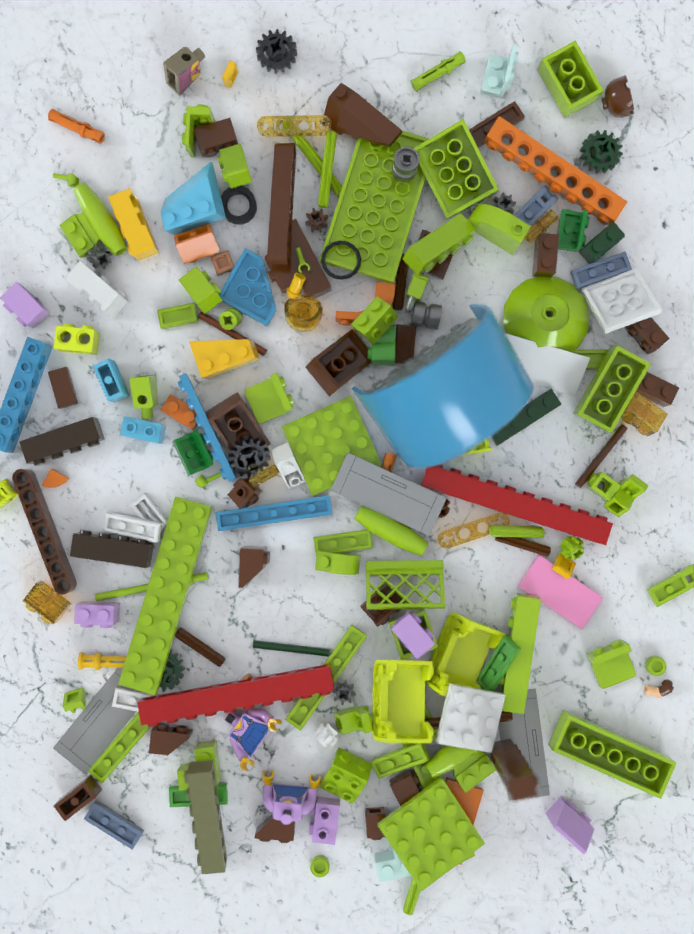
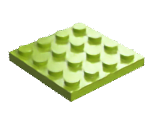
[282,396,382,496]
[377,777,485,892]

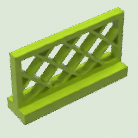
[366,560,445,610]

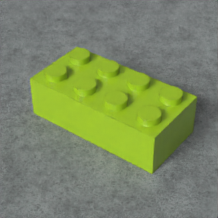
[573,345,651,433]

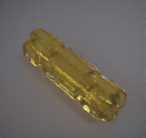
[249,465,279,487]

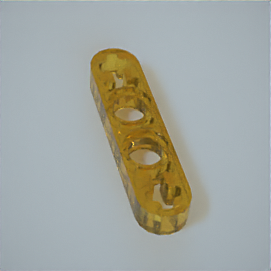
[257,115,332,137]
[437,513,510,548]

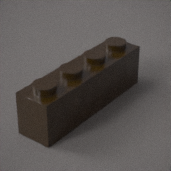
[19,417,105,466]
[70,530,154,568]

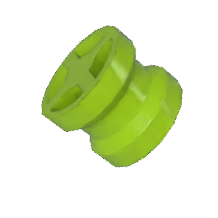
[219,308,242,330]

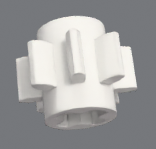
[316,722,339,747]

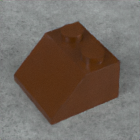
[238,546,270,588]

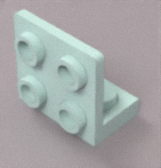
[480,44,519,98]

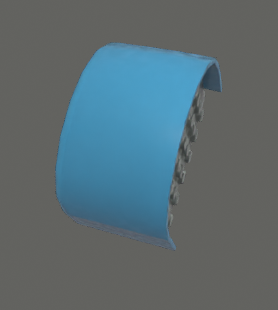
[352,304,534,469]

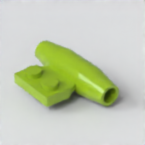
[59,183,127,258]
[354,505,429,556]
[424,745,496,793]

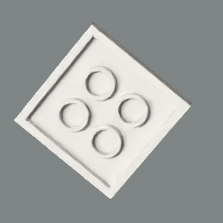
[582,268,662,334]
[435,683,506,753]

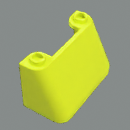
[425,612,506,697]
[372,660,434,743]

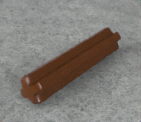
[393,254,408,310]
[495,537,551,557]
[175,627,226,667]

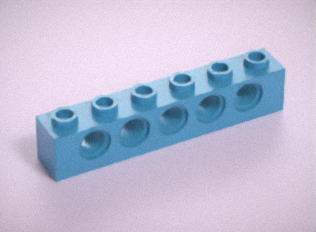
[0,337,53,453]

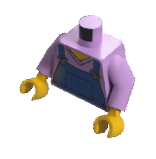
[225,708,282,772]
[262,770,321,825]

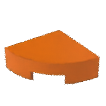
[42,469,69,488]

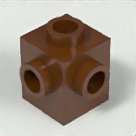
[227,478,263,509]

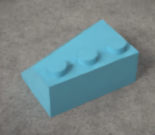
[161,162,226,235]

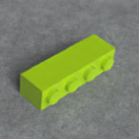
[403,213,476,275]

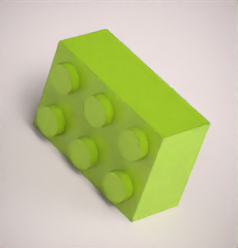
[537,40,604,118]

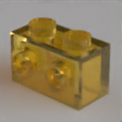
[621,392,668,437]

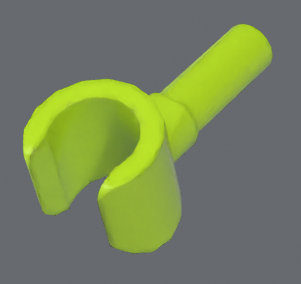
[53,173,79,187]
[296,247,310,274]
[195,472,222,488]

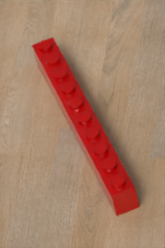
[420,464,613,545]
[137,663,335,727]

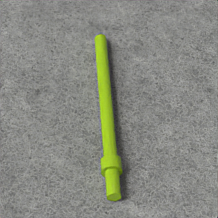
[95,572,209,601]

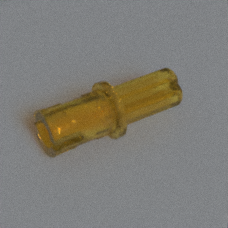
[525,210,558,242]

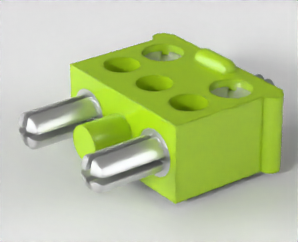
[405,271,429,313]

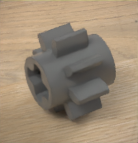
[492,192,516,214]
[87,244,112,269]
[332,680,356,705]

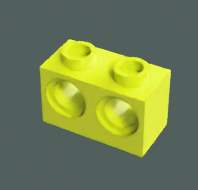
[54,323,99,355]

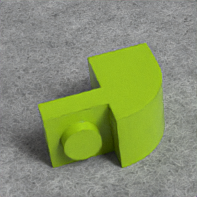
[603,474,649,518]
[315,551,361,575]
[334,706,373,735]

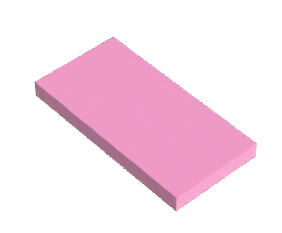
[517,555,603,629]

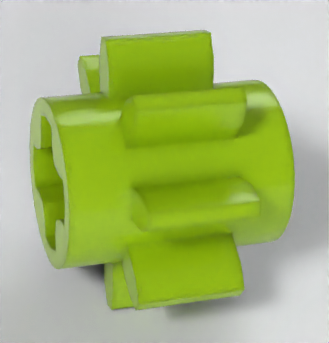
[560,536,585,560]

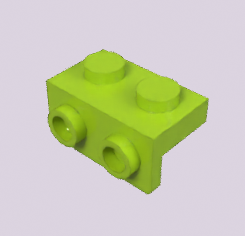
[351,296,399,345]

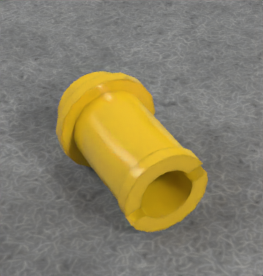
[286,273,306,299]

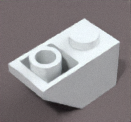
[271,442,306,489]

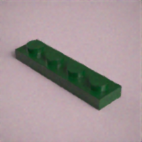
[491,389,562,446]

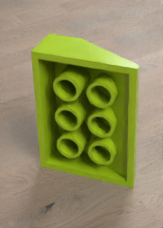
[413,119,499,219]

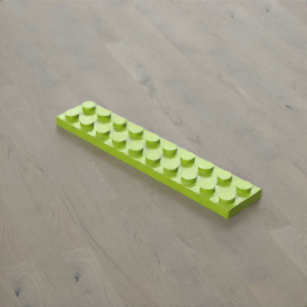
[118,497,213,696]

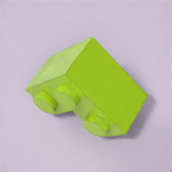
[177,740,221,791]

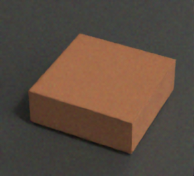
[211,250,235,276]

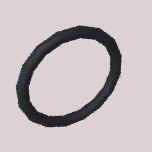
[321,241,361,280]

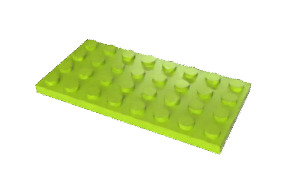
[319,131,429,284]

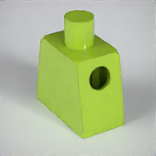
[129,375,158,419]

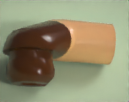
[644,680,674,698]

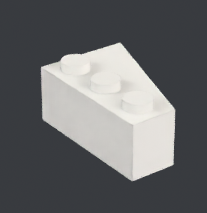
[65,261,128,319]

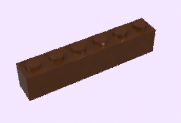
[490,739,540,802]

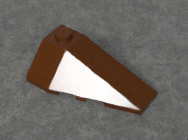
[322,83,402,147]

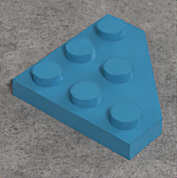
[219,248,277,327]

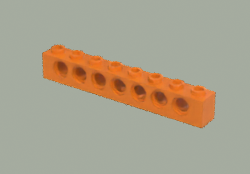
[483,116,628,225]

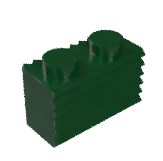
[579,222,625,264]

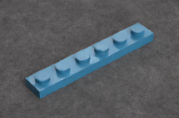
[178,373,236,482]
[215,495,332,531]

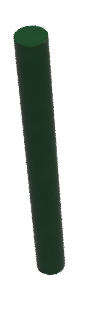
[253,640,330,657]

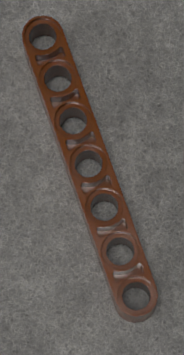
[267,143,296,265]
[12,469,77,595]

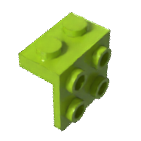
[182,104,216,158]
[245,373,295,424]
[586,639,636,689]
[320,747,372,803]

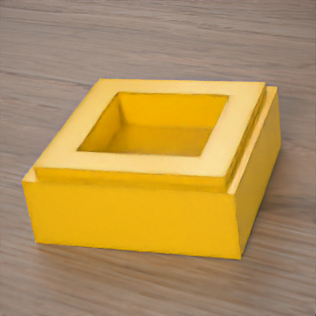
[222,60,239,88]
[552,553,576,580]

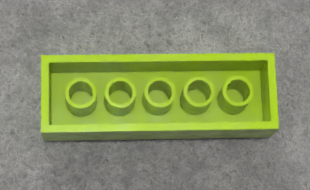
[548,709,677,799]

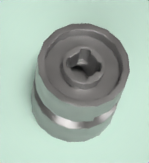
[392,146,419,182]
[411,301,442,330]

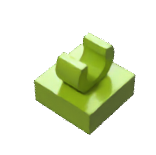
[62,687,86,713]

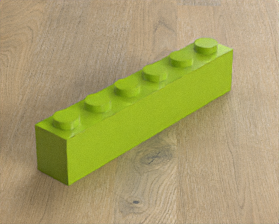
[499,593,541,714]

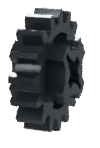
[256,29,297,74]
[228,436,271,478]

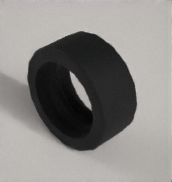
[221,185,257,225]

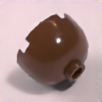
[601,75,634,118]

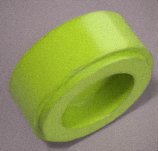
[645,656,667,676]
[310,855,330,877]

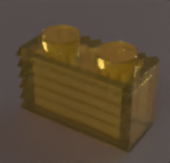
[22,581,71,624]

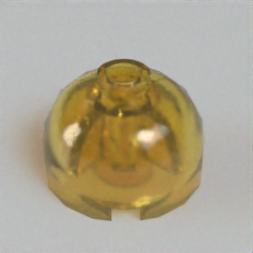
[284,295,323,332]

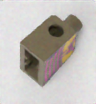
[163,47,205,96]

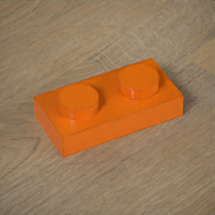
[160,394,197,430]

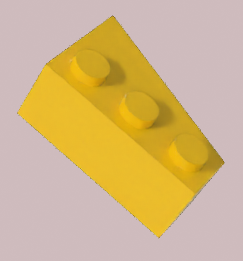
[108,188,159,261]
[189,339,260,379]

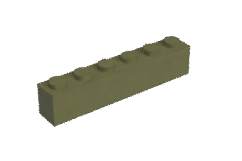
[184,760,227,874]

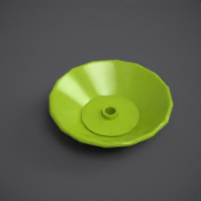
[503,276,590,352]

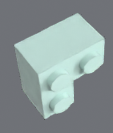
[375,849,411,882]

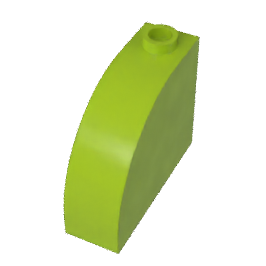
[468,204,531,255]

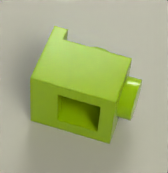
[587,472,621,501]

